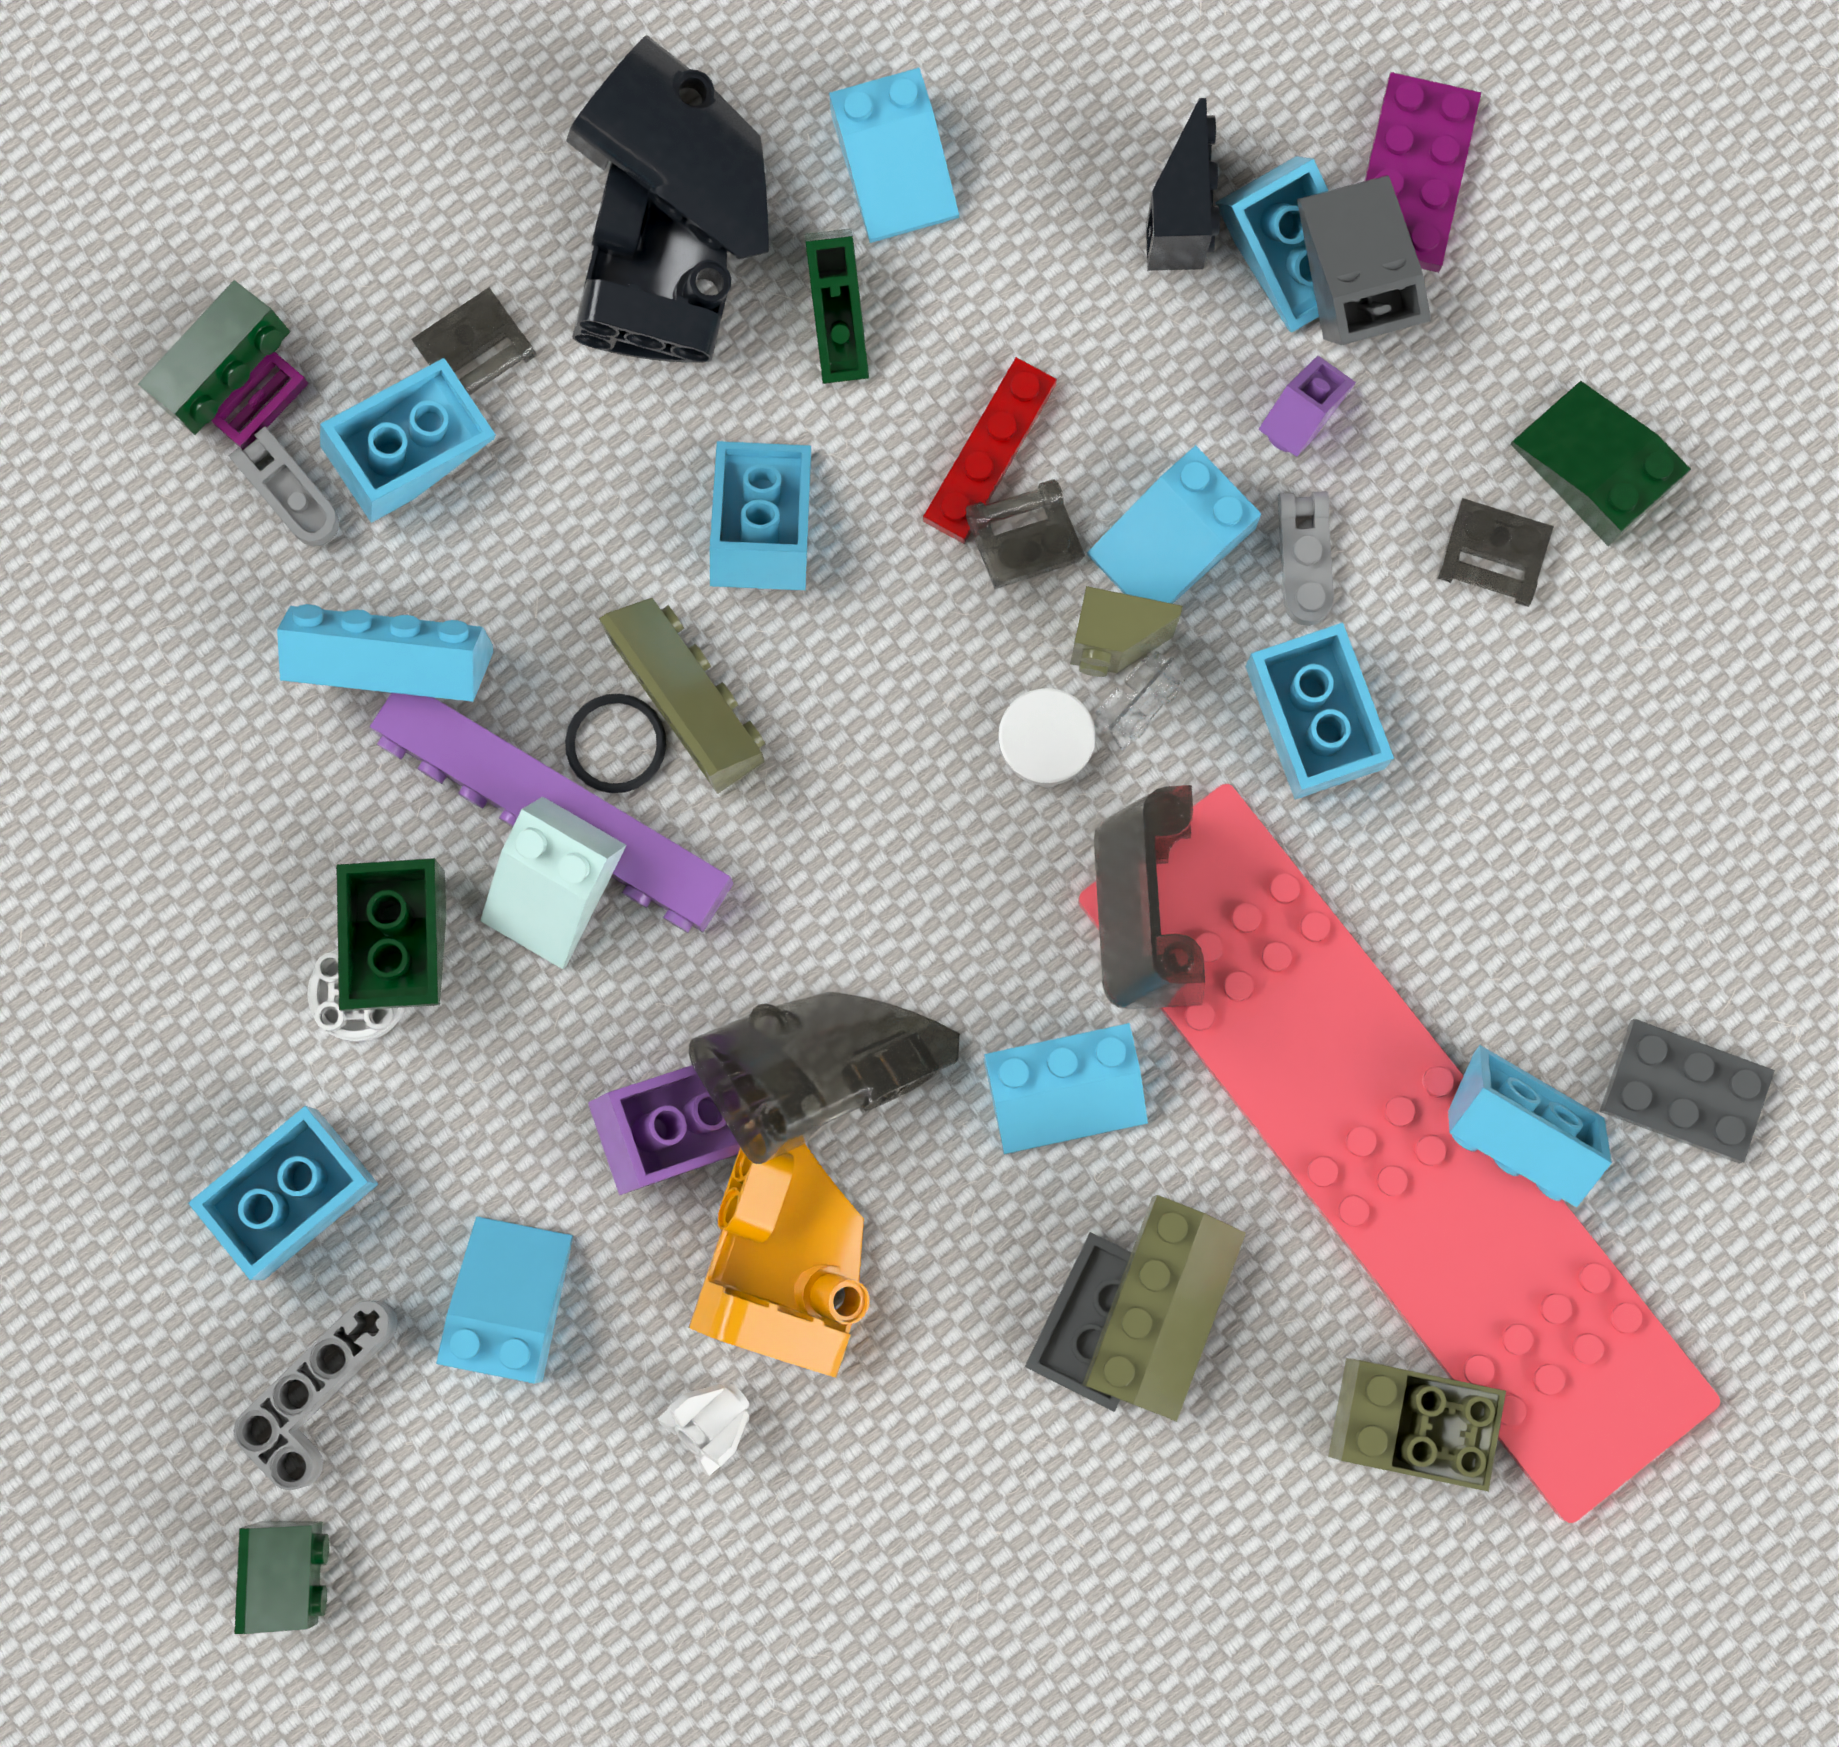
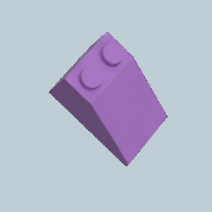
[588,1051,760,1196]

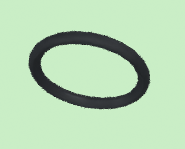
[565,693,666,793]

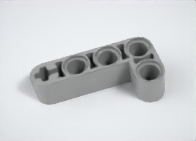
[233,1301,398,1490]

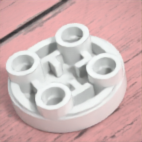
[998,688,1095,788]
[307,948,405,1042]

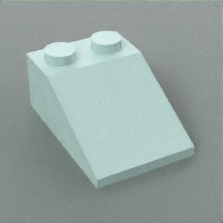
[480,797,626,969]

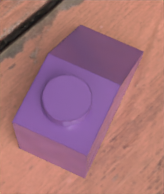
[1258,356,1356,457]

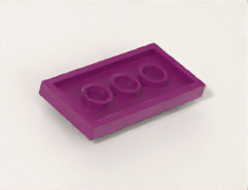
[1364,72,1482,273]

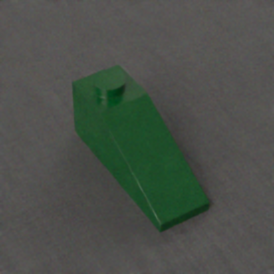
[804,228,869,384]

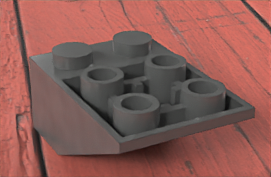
[1297,175,1431,345]

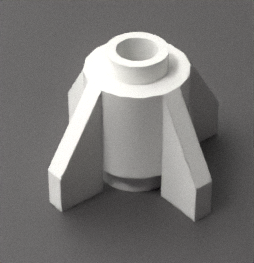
[657,1383,750,1476]

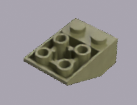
[1328,1358,1506,1492]

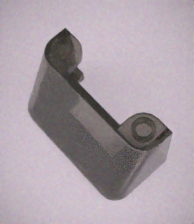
[1094,785,1205,1009]

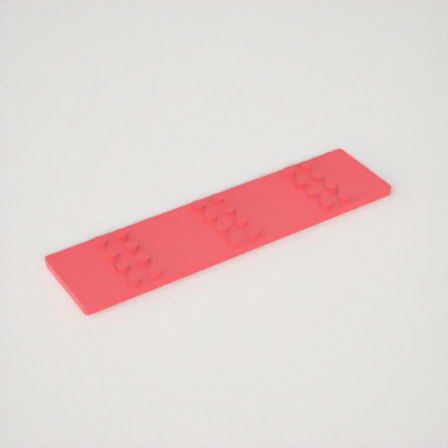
[1078,784,1720,1523]

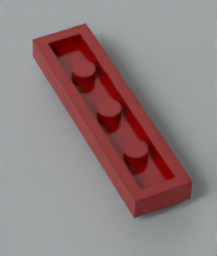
[923,357,1057,544]

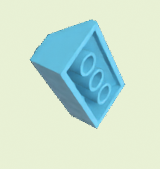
[277,604,493,702]

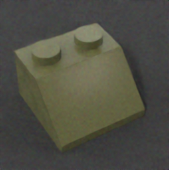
[1070,586,1183,677]

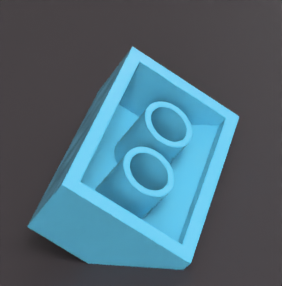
[983,1023,1148,1154]
[1448,1045,1612,1207]

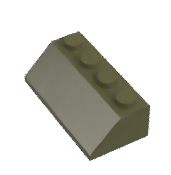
[599,598,766,794]
[1082,1195,1246,1422]

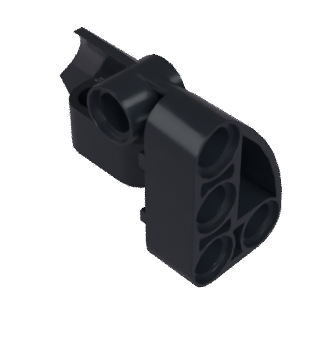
[566,35,769,259]
[572,162,731,363]

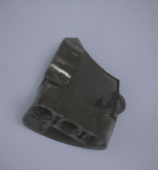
[688,992,960,1164]

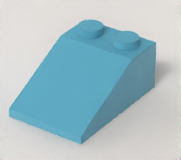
[829,67,959,243]
[1215,156,1329,332]
[320,358,496,523]
[710,441,811,591]
[1087,445,1262,604]
[436,1216,574,1384]

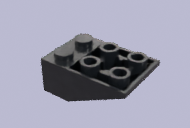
[1146,98,1220,271]

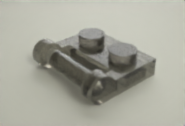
[411,287,537,396]
[965,479,1085,589]
[1436,498,1554,607]

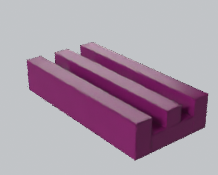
[210,352,309,450]

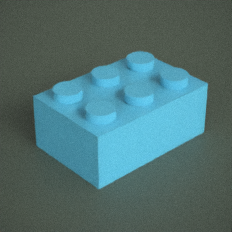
[1245,622,1394,800]
[188,1106,379,1281]

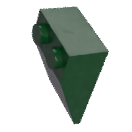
[1511,381,1691,546]
[336,858,446,1012]

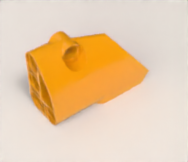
[688,1105,870,1378]

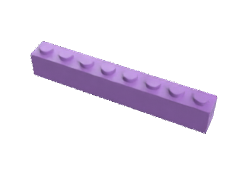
[370,693,734,933]

